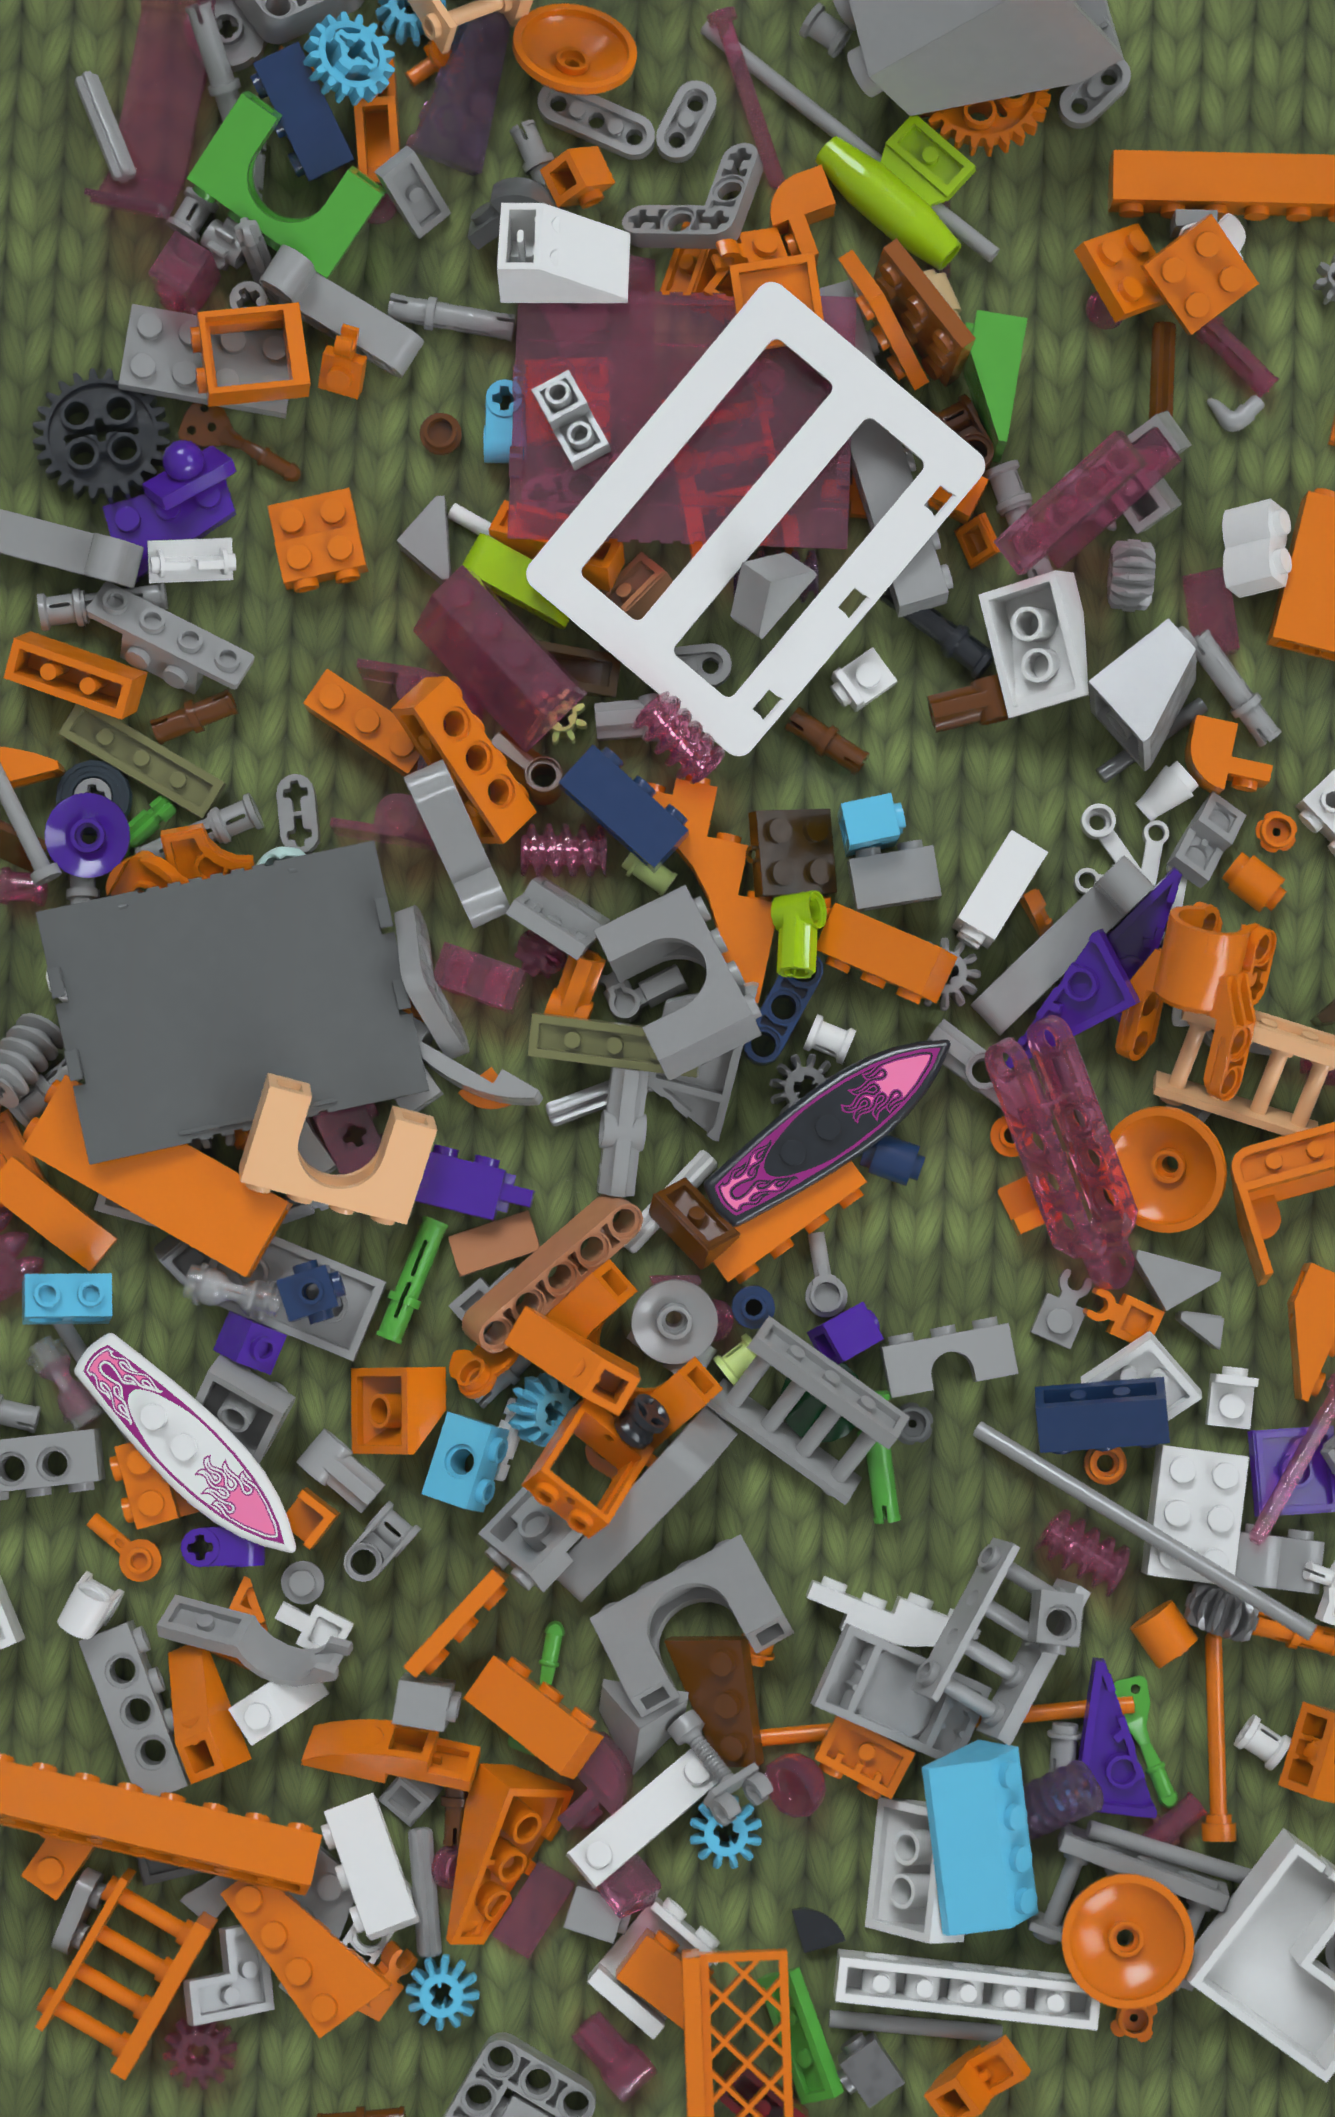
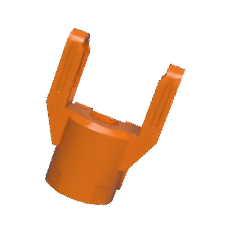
[1115,902,1277,1101]

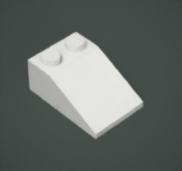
[978,570,1089,718]

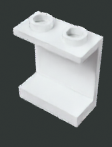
[587,1895,720,2040]

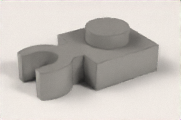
[1030,1269,1092,1349]

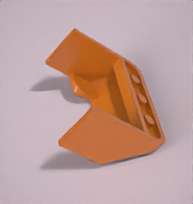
[1230,1122,1335,1286]

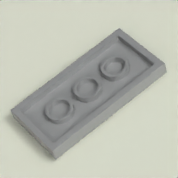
[119,304,289,418]
[196,1236,387,1361]

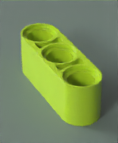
[459,533,570,629]

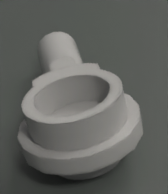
[805,1232,848,1318]

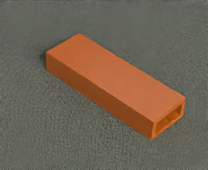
[22,1075,293,1278]

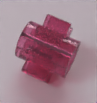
[515,930,567,979]

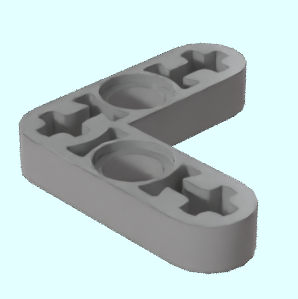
[622,143,763,249]
[394,905,470,1059]

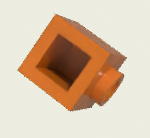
[540,146,616,209]

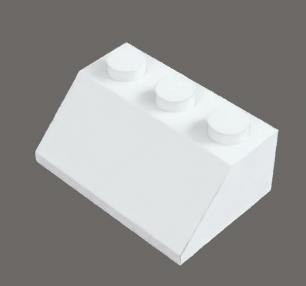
[865,1797,964,1944]

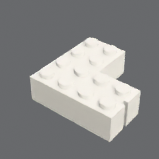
[1185,1828,1335,2083]

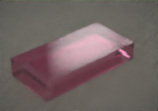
[492,1860,575,1959]

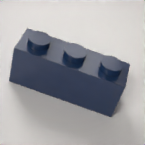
[250,41,355,183]
[558,745,689,873]
[1035,1377,1170,1455]

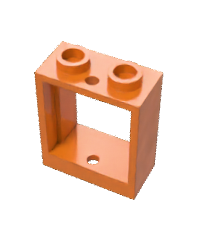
[190,302,311,407]
[521,1398,655,1539]

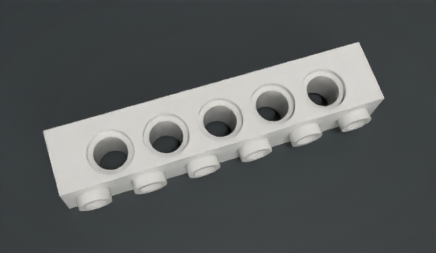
[833,1949,1100,2030]

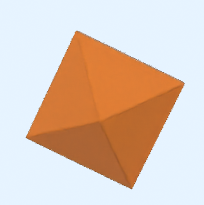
[954,513,1002,569]

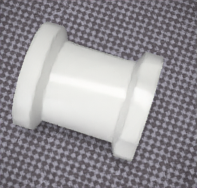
[803,1014,856,1064]
[1234,1714,1291,1771]

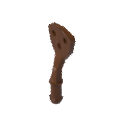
[178,402,301,482]

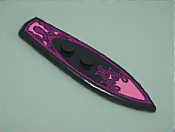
[704,1039,951,1227]

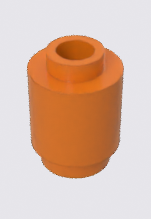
[1222,852,1287,913]

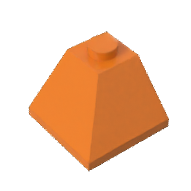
[351,1367,447,1455]

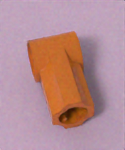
[544,949,607,1019]

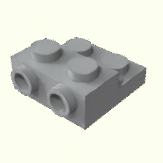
[478,1487,583,1593]

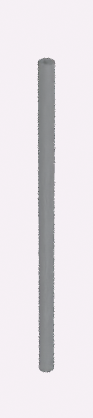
[700,19,1000,263]
[973,1421,1317,1641]

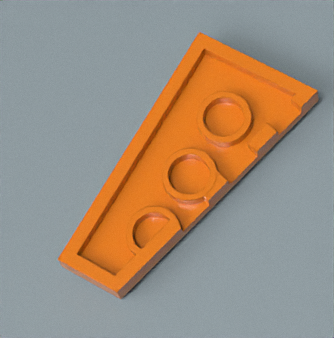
[220,1880,393,2039]

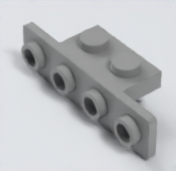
[87,582,254,694]

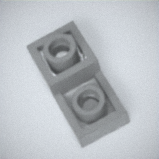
[532,370,612,471]

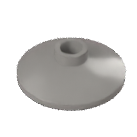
[631,1279,718,1364]

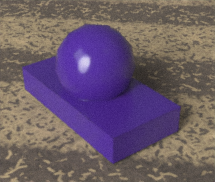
[142,440,237,511]

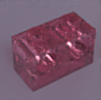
[148,231,222,315]
[434,942,527,1015]

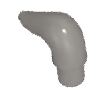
[1207,395,1265,432]

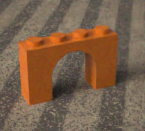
[545,1259,723,1449]

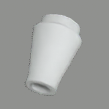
[1135,761,1199,822]

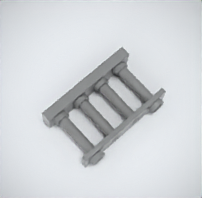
[706,1316,910,1505]
[911,1537,1091,1745]
[1027,1822,1230,1991]

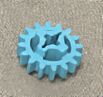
[303,11,395,106]

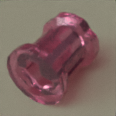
[0,867,48,907]

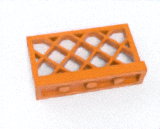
[681,1948,793,2117]

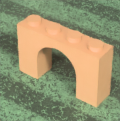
[239,1073,437,1225]

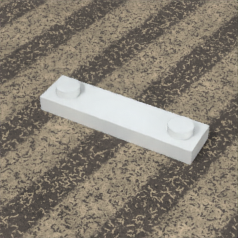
[566,1748,719,1889]

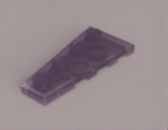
[405,11,511,176]

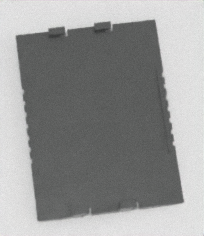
[36,840,429,1165]

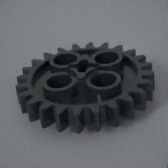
[33,368,170,504]

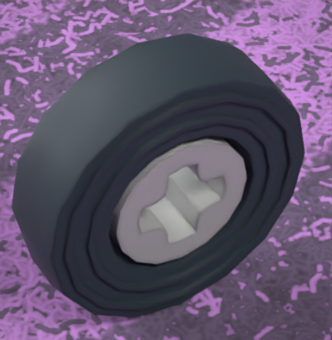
[56,760,133,836]

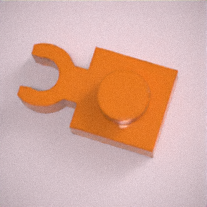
[1082,1287,1165,1343]
[358,1940,418,2022]

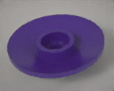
[45,793,130,878]

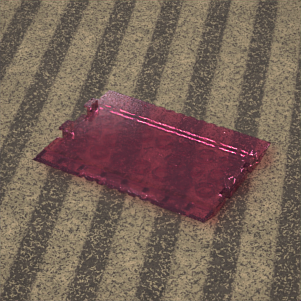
[508,291,857,549]

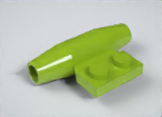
[815,115,976,271]

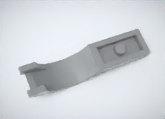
[157,1595,353,1687]

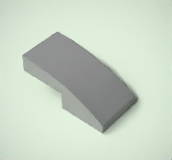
[1167,791,1247,888]

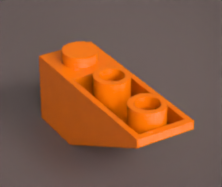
[1287,1262,1335,1402]
[504,1305,641,1416]
[168,1645,252,1784]

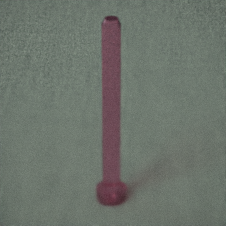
[707,6,785,190]
[1249,1373,1335,1545]

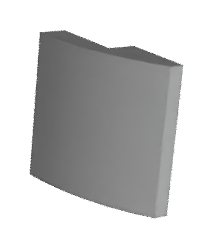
[506,874,611,960]

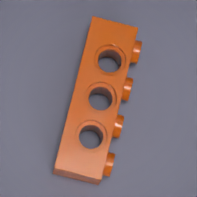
[391,676,537,844]

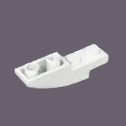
[806,1576,981,1647]

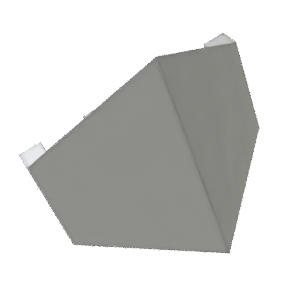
[599,1679,689,1776]

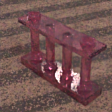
[993,427,1183,575]

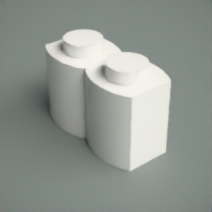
[1222,498,1292,598]

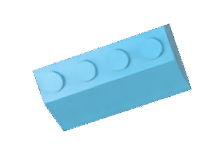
[922,1740,1038,1936]

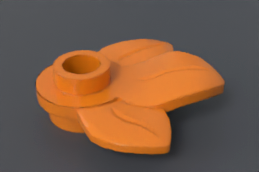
[449,1326,519,1399]

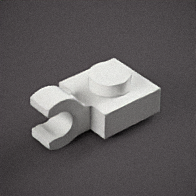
[275,1601,354,1649]

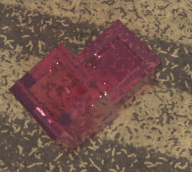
[557,1731,633,1832]

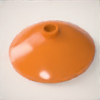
[512,4,637,96]
[1101,1106,1227,1233]
[1061,1873,1194,2009]

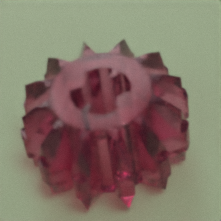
[163,2019,238,2090]

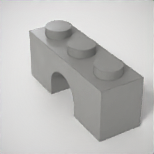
[880,1316,1019,1398]

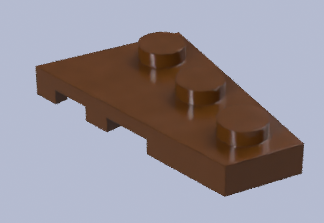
[664,1636,764,1767]

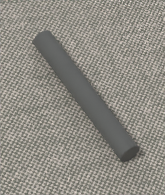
[1096,697,1208,783]

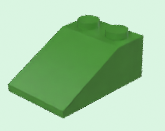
[964,310,1027,463]

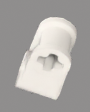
[57,1571,125,1639]

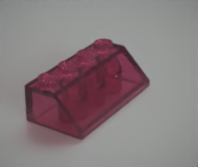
[413,565,587,752]

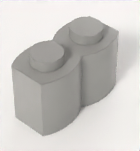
[1235,1523,1325,1594]

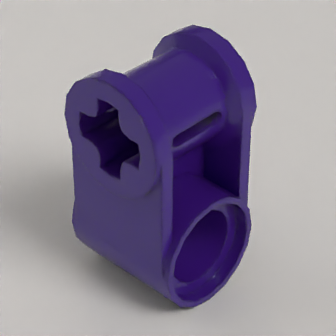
[181,1526,265,1567]

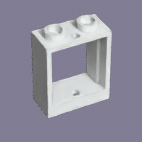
[952,830,1048,950]

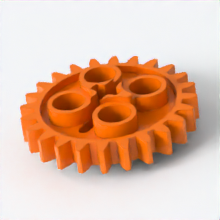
[919,89,1051,157]

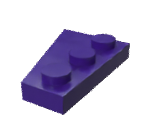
[102,479,237,588]

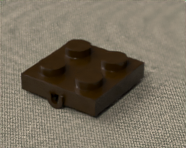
[746,809,837,897]

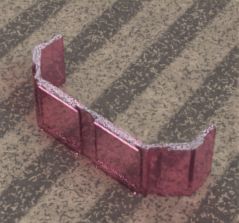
[84,0,217,220]

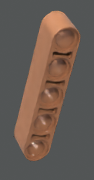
[462,1194,643,1353]

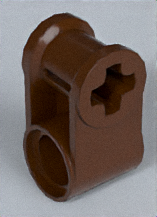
[931,394,994,476]

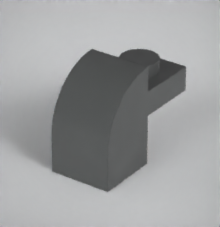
[467,177,564,250]

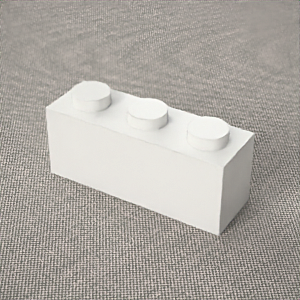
[321,1793,420,1941]

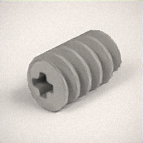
[0,1013,64,1108]

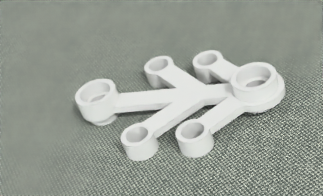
[1073,804,1187,946]

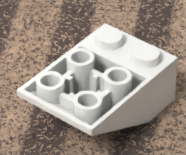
[497,203,631,303]

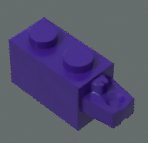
[415,1144,535,1221]

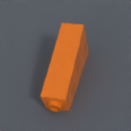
[1266,488,1335,662]

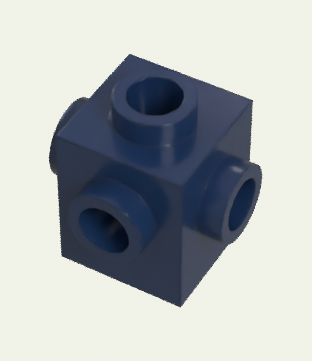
[276,1259,346,1325]

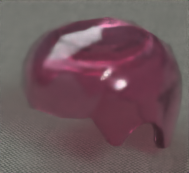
[764,1753,827,1818]

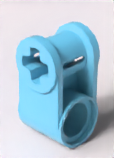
[483,379,527,463]

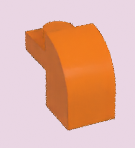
[769,165,836,266]
[1185,715,1273,795]
[924,2035,1031,2117]

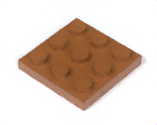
[873,238,976,388]

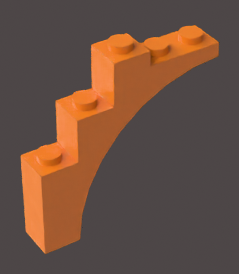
[647,774,775,1005]

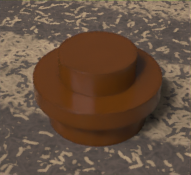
[420,413,462,455]

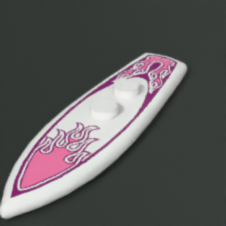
[74,1333,296,1553]

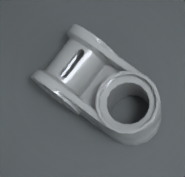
[344,1500,421,1582]

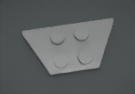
[647,981,759,1142]

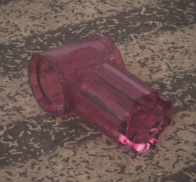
[571,2010,658,2103]

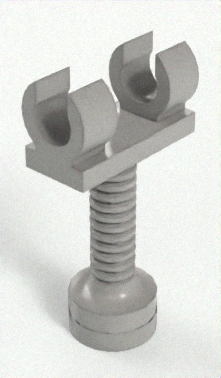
[667,1710,773,1826]

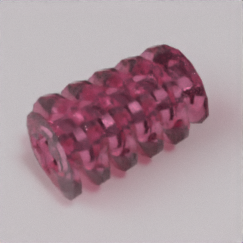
[631,691,725,784]
[521,823,607,878]
[1033,1508,1130,1597]

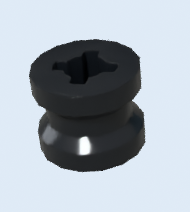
[614,1394,669,1449]

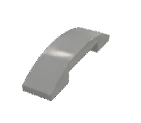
[399,1010,543,1106]

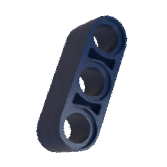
[743,955,823,1066]

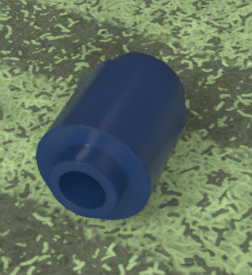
[859,1135,925,1186]
[731,1285,775,1329]

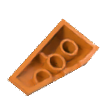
[446,1763,574,1945]

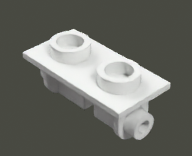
[147,538,236,583]

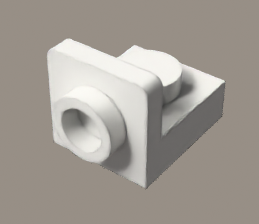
[830,647,897,713]
[1205,1366,1259,1430]

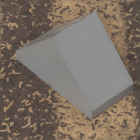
[396,496,452,588]
[730,552,817,639]
[1131,1250,1221,1311]

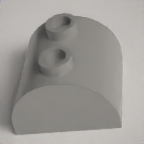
[195,1355,296,1464]

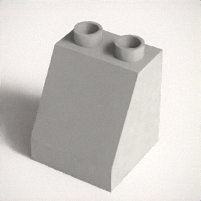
[833,0,1124,116]

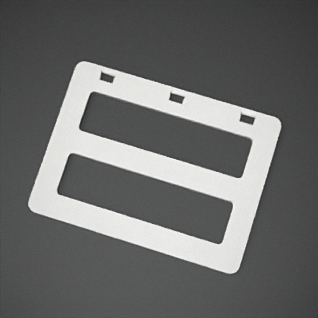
[526,282,985,756]

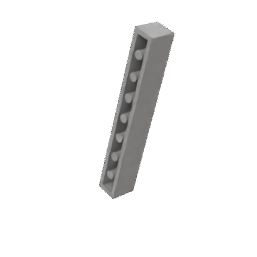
[819,280,953,618]

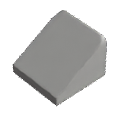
[1175,1311,1224,1350]
[378,1776,444,1827]

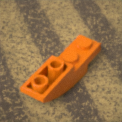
[301,1719,481,1792]

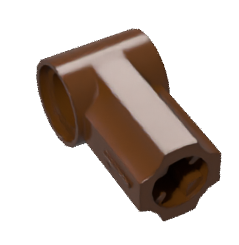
[927,674,1014,733]
[491,728,563,806]

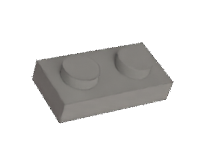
[374,145,451,239]

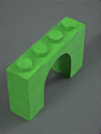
[186,90,386,279]

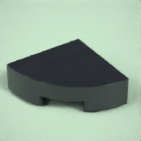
[792,1907,846,1953]

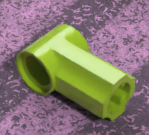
[771,890,827,979]

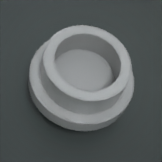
[281,1561,325,1604]

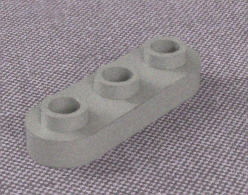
[537,86,655,160]

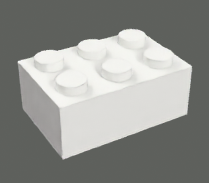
[1141,1444,1249,1584]

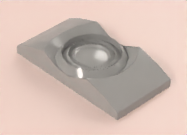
[810,1623,992,1759]

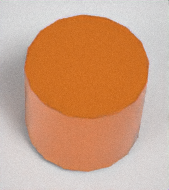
[1130,1600,1198,1668]

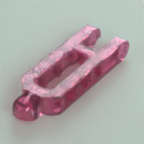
[985,1015,1138,1290]

